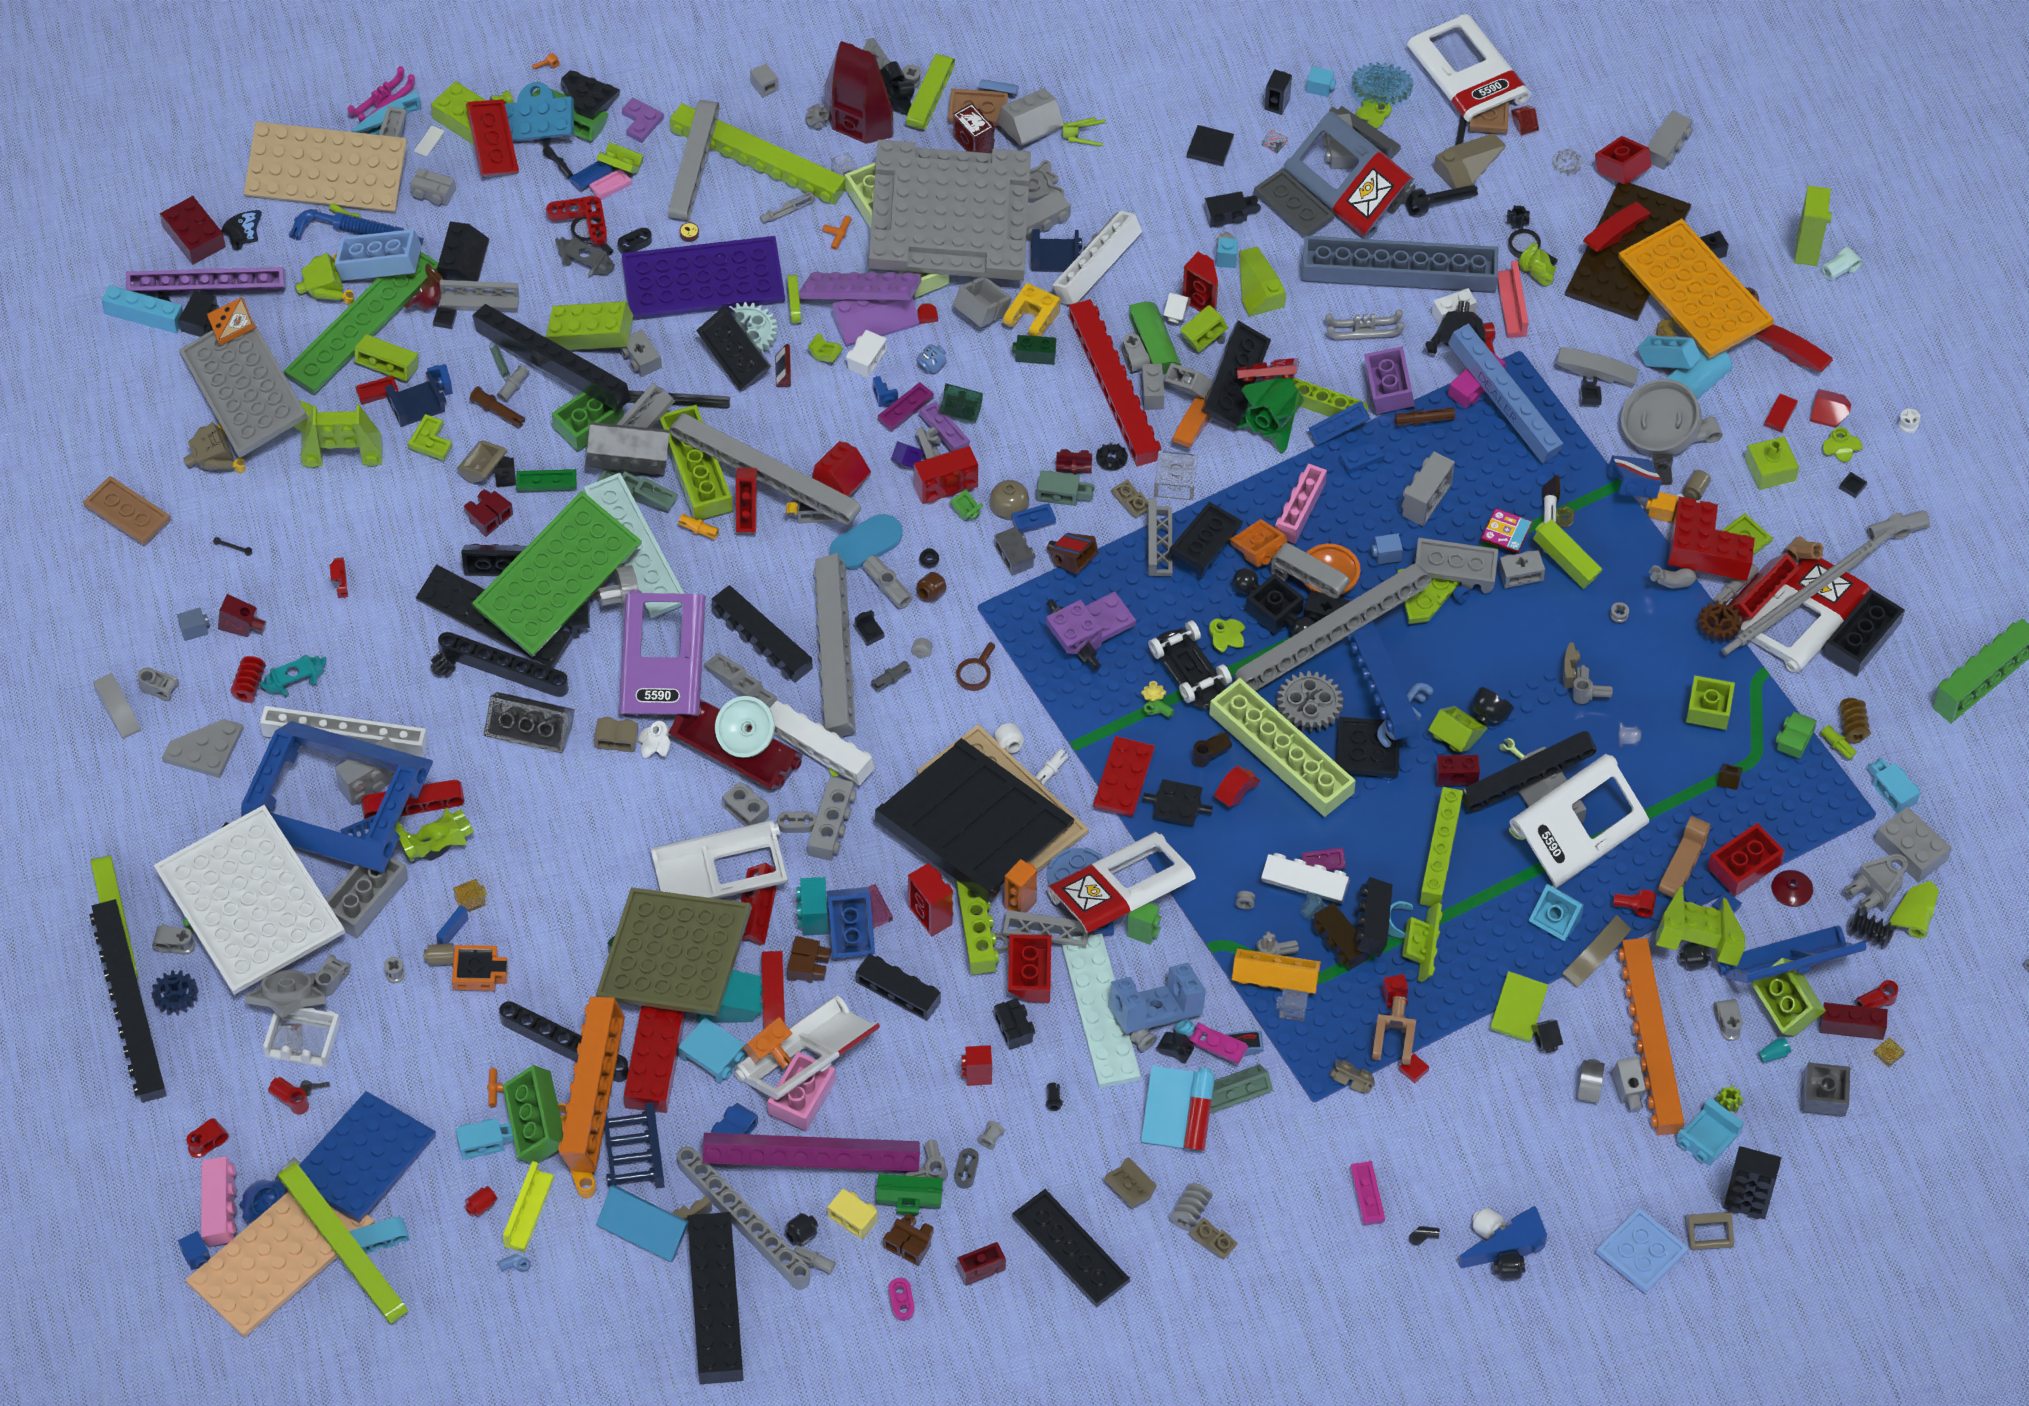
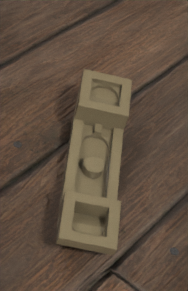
[1561,915,1631,988]

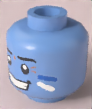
[917,344,947,373]

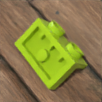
[596,143,644,173]

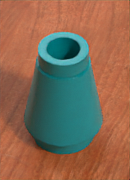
[1758,1037,1792,1063]

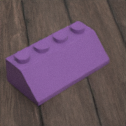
[832,297,919,347]

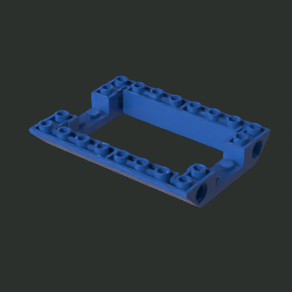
[241,721,433,873]

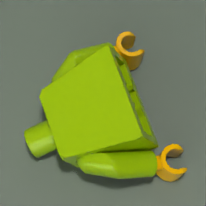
[295,253,354,305]

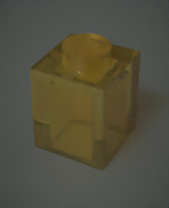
[453,879,487,913]

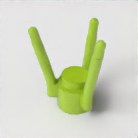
[1063,117,1105,146]

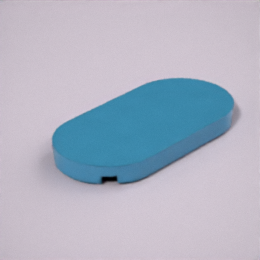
[829,514,903,570]

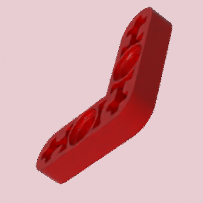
[546,196,607,246]

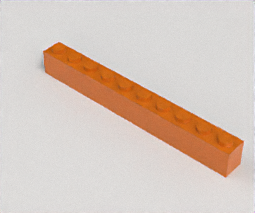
[1618,938,1684,1135]

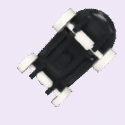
[1148,620,1232,710]

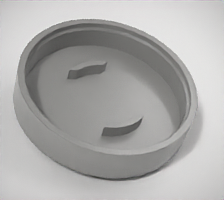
[1621,379,1702,458]

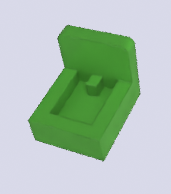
[949,489,983,521]

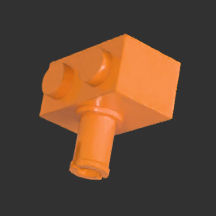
[742,1017,793,1069]

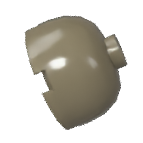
[990,480,1029,520]

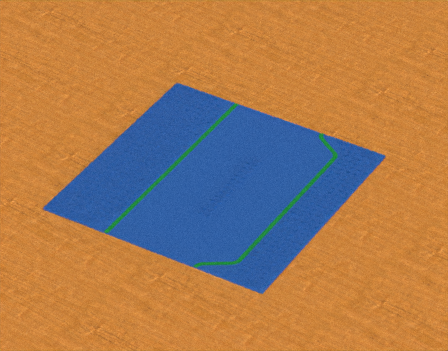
[978,351,1876,1102]

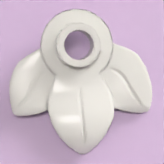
[637,721,671,759]

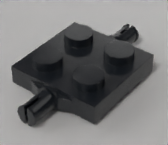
[1143,779,1213,827]

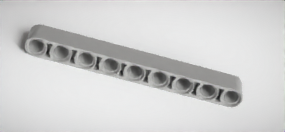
[677,1146,810,1290]

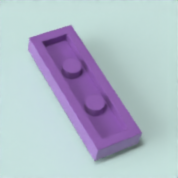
[919,402,970,451]

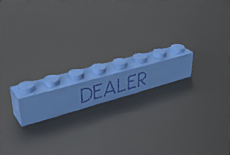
[1448,323,1563,464]

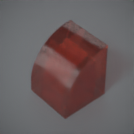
[1511,105,1539,135]

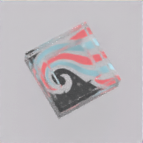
[1262,129,1288,154]

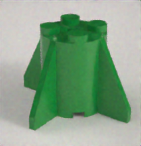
[1234,378,1304,454]

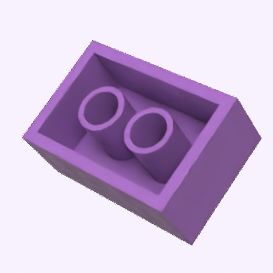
[1364,346,1415,414]

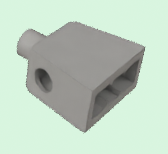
[1611,1056,1646,1111]

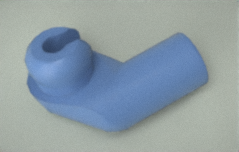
[497,1254,530,1271]

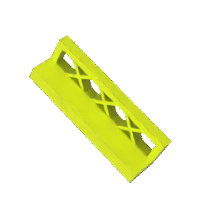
[503,1161,554,1253]

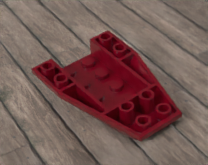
[824,41,894,144]

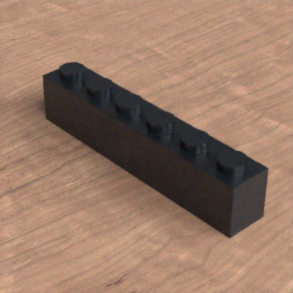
[712,585,813,683]

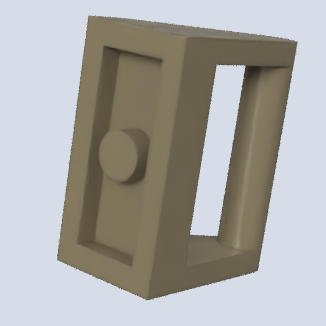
[456,440,507,483]
[1685,1212,1734,1250]

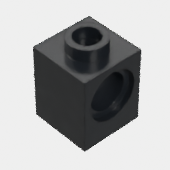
[1531,1019,1563,1053]

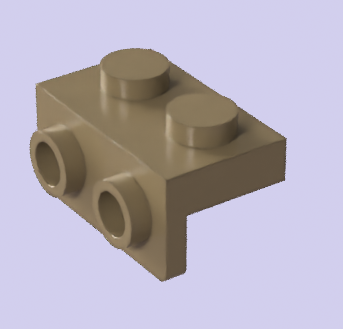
[1104,1157,1157,1208]

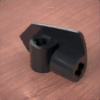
[880,61,915,114]

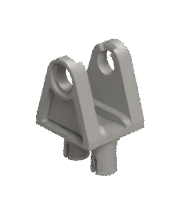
[1844,854,1908,912]

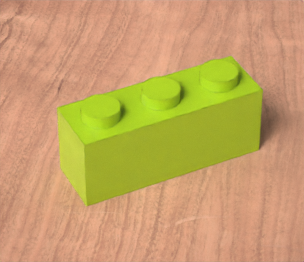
[354,334,419,382]

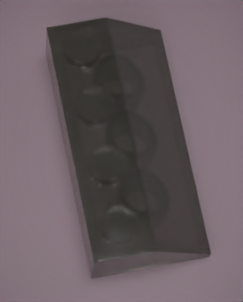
[484,692,575,753]

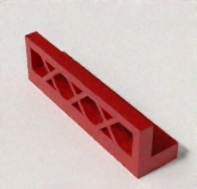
[741,863,777,945]

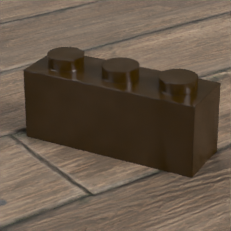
[1312,903,1370,971]

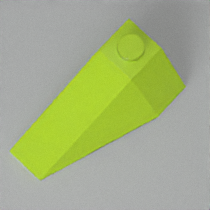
[1239,246,1286,317]

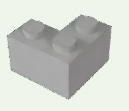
[1322,114,1355,169]

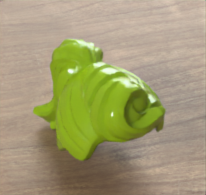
[1518,242,1556,286]

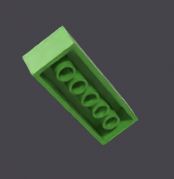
[1933,618,2029,724]

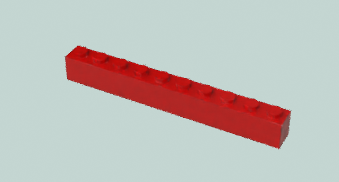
[1068,299,1161,467]

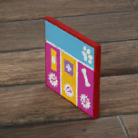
[1481,508,1533,553]

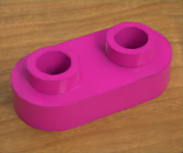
[889,1278,915,1321]

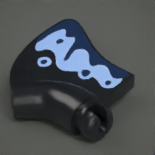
[221,210,262,250]

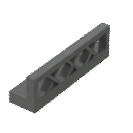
[1329,106,1401,159]

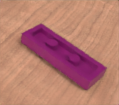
[878,382,934,432]

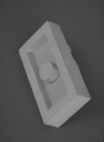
[916,427,942,459]

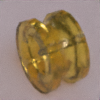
[1556,507,1574,527]

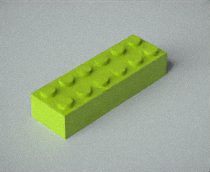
[659,405,733,520]

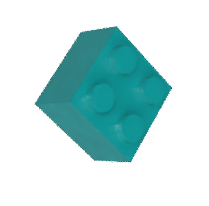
[796,877,828,936]

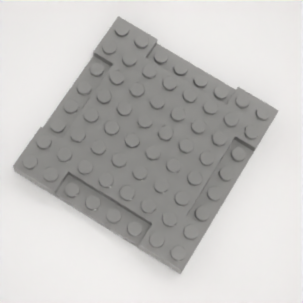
[868,140,1031,281]

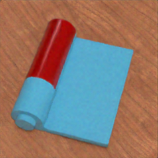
[1141,1066,1215,1151]

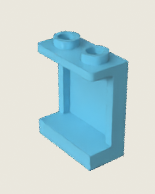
[678,1018,746,1084]
[1676,1097,1744,1167]

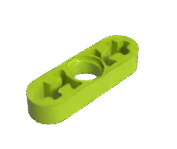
[787,274,801,323]

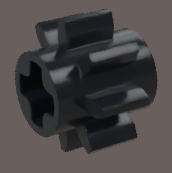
[1507,205,1530,229]
[430,651,456,677]

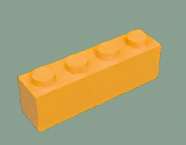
[1232,948,1321,994]

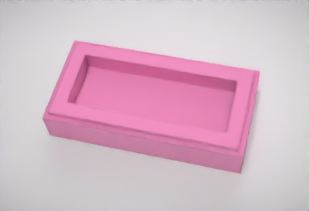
[589,169,632,200]

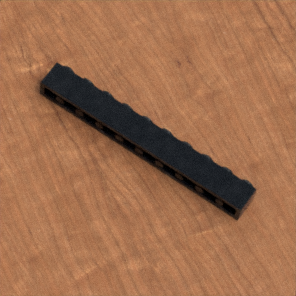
[472,304,631,411]
[89,899,167,1103]

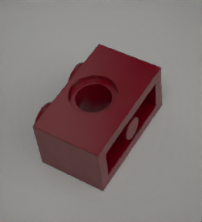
[1435,755,1480,786]

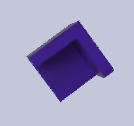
[891,441,924,468]

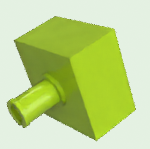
[1745,436,1799,490]

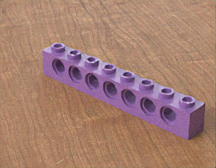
[126,267,286,293]

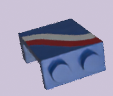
[1607,455,1662,499]

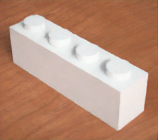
[1261,853,1350,905]

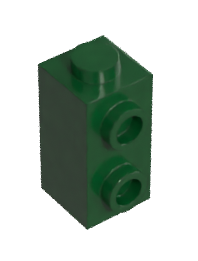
[1012,335,1056,365]

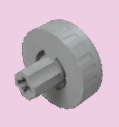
[598,565,639,618]

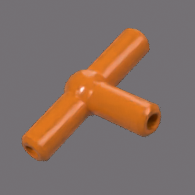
[822,216,852,250]
[487,1068,504,1107]

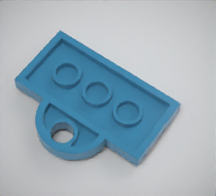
[505,82,574,142]

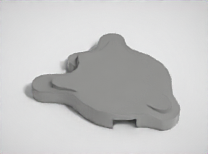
[1028,160,1064,203]

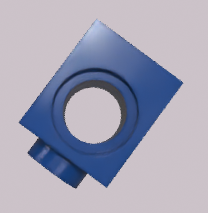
[178,1231,210,1271]

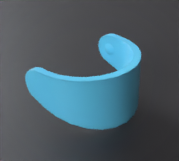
[1388,901,1413,938]

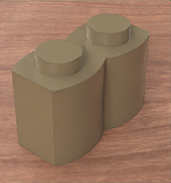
[594,717,639,752]

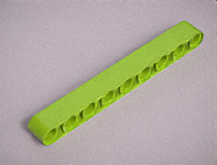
[277,1161,409,1325]

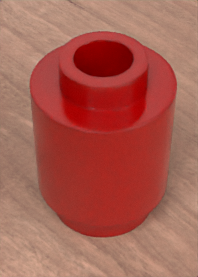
[464,1186,497,1217]

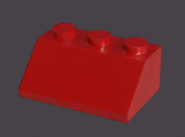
[1182,251,1218,312]
[812,441,871,497]
[1008,934,1052,1003]

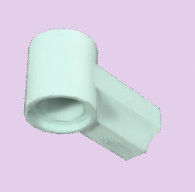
[1822,247,1863,280]

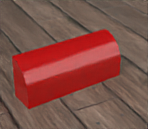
[1727,553,1800,622]

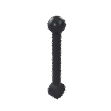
[213,537,252,556]

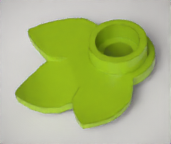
[1355,97,1392,129]
[1823,427,1862,463]
[1209,619,1245,653]

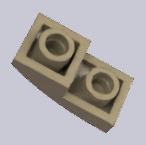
[1111,479,1148,518]
[1563,642,1580,689]
[672,1196,712,1227]
[1188,1217,1238,1260]

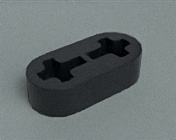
[617,228,652,254]

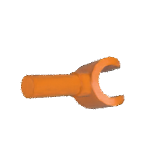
[532,53,560,69]

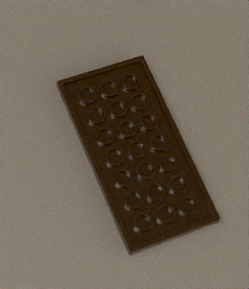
[1565,182,1692,321]

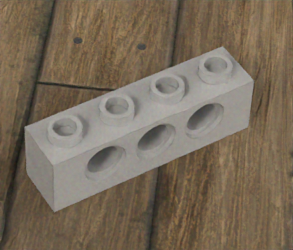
[808,777,857,861]

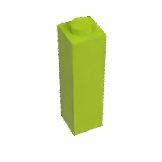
[1533,519,1603,589]

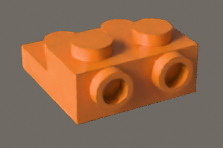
[1230,519,1287,567]

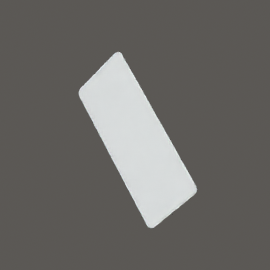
[414,126,444,156]

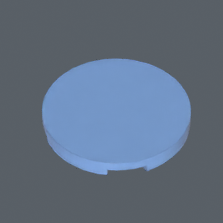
[1047,847,1103,885]

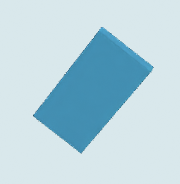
[596,1185,689,1262]

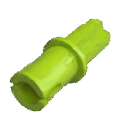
[1821,725,1857,759]

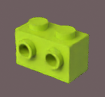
[1179,305,1228,352]

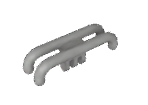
[1325,309,1405,340]

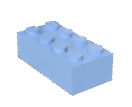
[335,229,422,281]

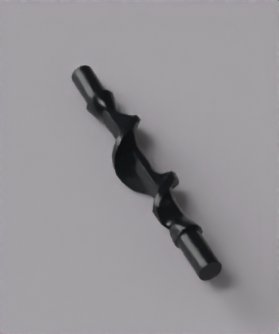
[533,138,574,179]

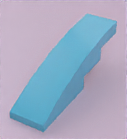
[352,91,421,135]

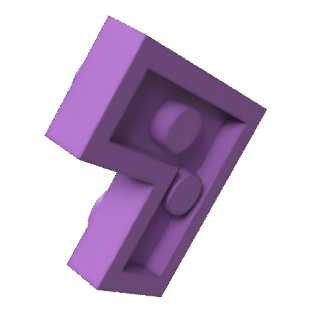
[622,97,664,143]

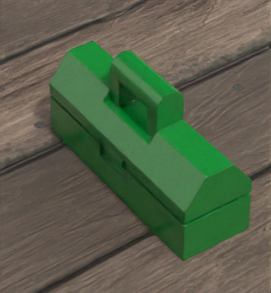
[876,1174,943,1215]

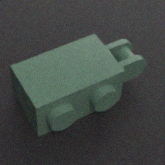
[1037,470,1095,506]

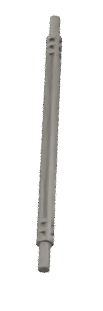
[1721,531,1890,656]

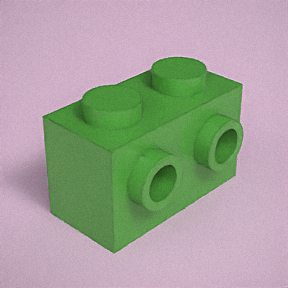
[1127,902,1161,945]

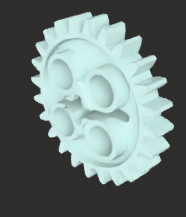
[729,302,778,354]

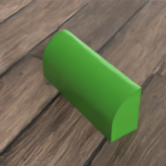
[532,88,609,141]
[1129,302,1182,375]

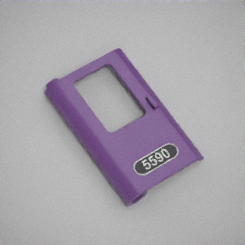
[618,590,706,717]

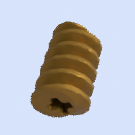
[1839,698,1871,743]

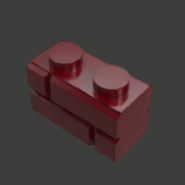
[957,1242,1006,1285]

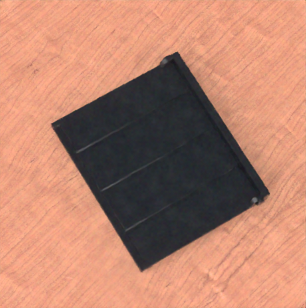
[875,738,1074,903]

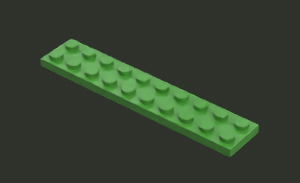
[284,251,438,394]

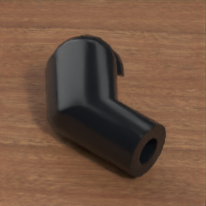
[1409,1226,1440,1245]

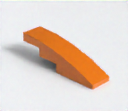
[1172,390,1211,448]

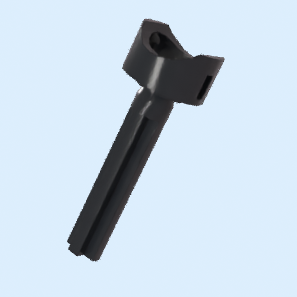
[1405,185,1478,215]

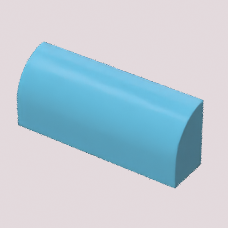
[1666,349,1732,399]

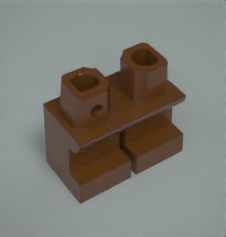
[787,936,831,983]
[883,1213,934,1267]

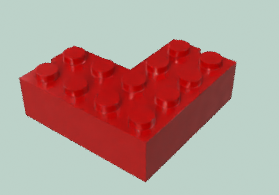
[1668,496,1755,581]

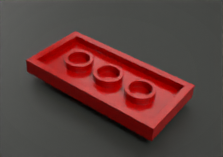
[466,99,519,177]
[1093,736,1155,817]

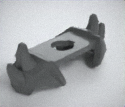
[555,237,615,276]

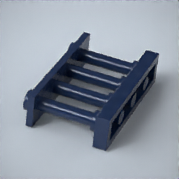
[604,1102,665,1189]

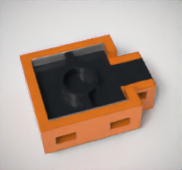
[452,945,508,991]

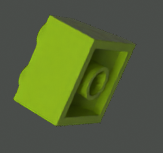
[1428,706,1488,752]

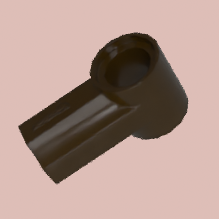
[1192,732,1232,767]

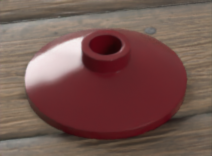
[1771,870,1813,907]

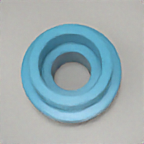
[1174,1019,1195,1037]

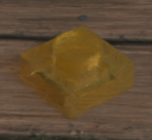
[1874,1037,1905,1067]

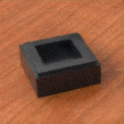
[433,307,457,329]
[1839,472,1867,499]

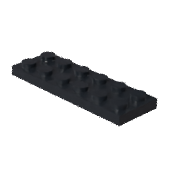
[1201,321,1271,429]
[1012,1189,1130,1307]

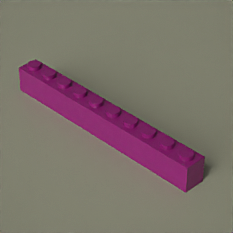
[702,1133,920,1172]

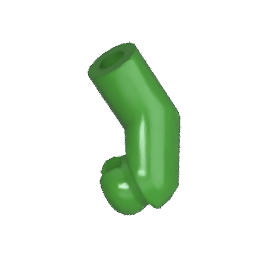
[1143,700,1175,718]

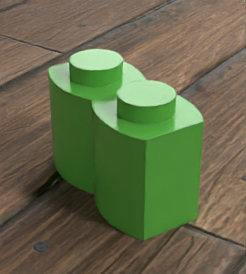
[1775,712,1817,759]

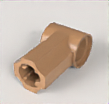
[1783,536,1824,563]

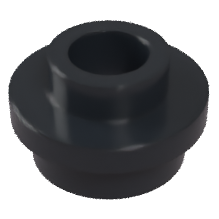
[919,548,939,568]

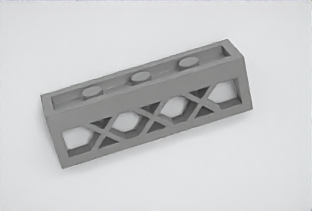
[439,280,520,313]
[616,383,675,428]
[1148,498,1173,576]
[1003,910,1089,948]

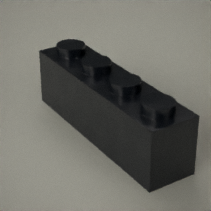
[1354,877,1393,957]
[855,954,941,1021]

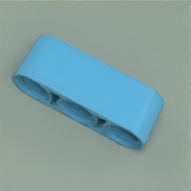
[349,1217,409,1254]

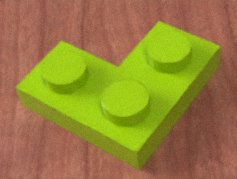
[408,414,453,461]

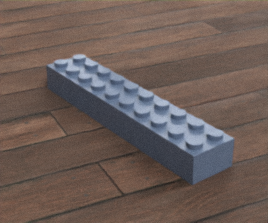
[1302,236,1499,292]

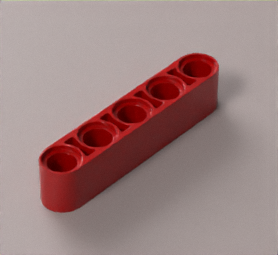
[361,780,465,819]

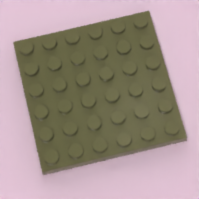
[596,887,752,1016]

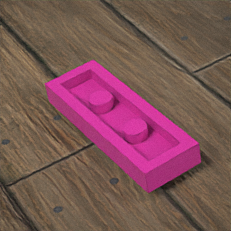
[1350,1161,1385,1225]

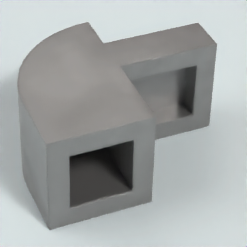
[1578,1059,1605,1103]

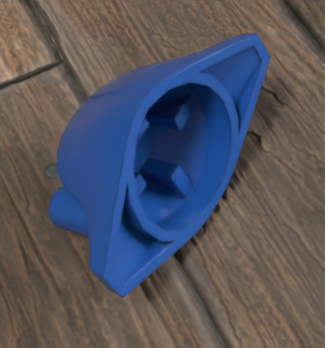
[239,1179,286,1223]

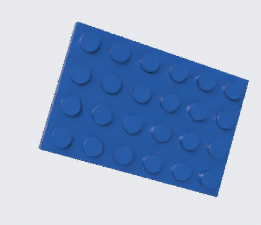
[299,1091,436,1223]

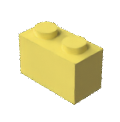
[827,1189,878,1240]

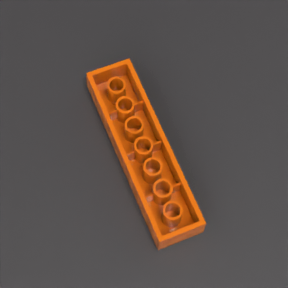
[558,997,625,1172]

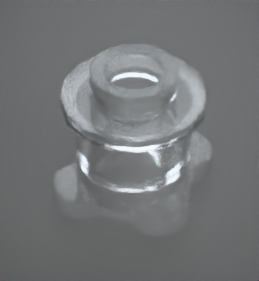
[1619,723,1641,747]

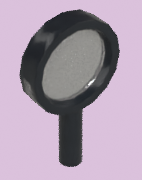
[571,217,614,256]
[1508,229,1558,266]

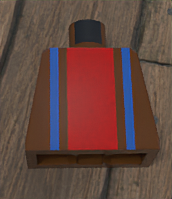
[1047,533,1099,574]

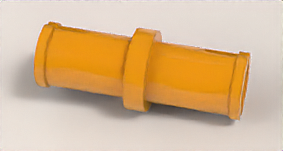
[678,513,719,540]

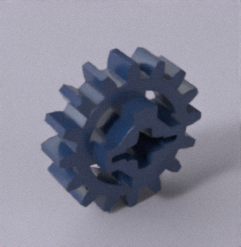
[151,970,199,1015]

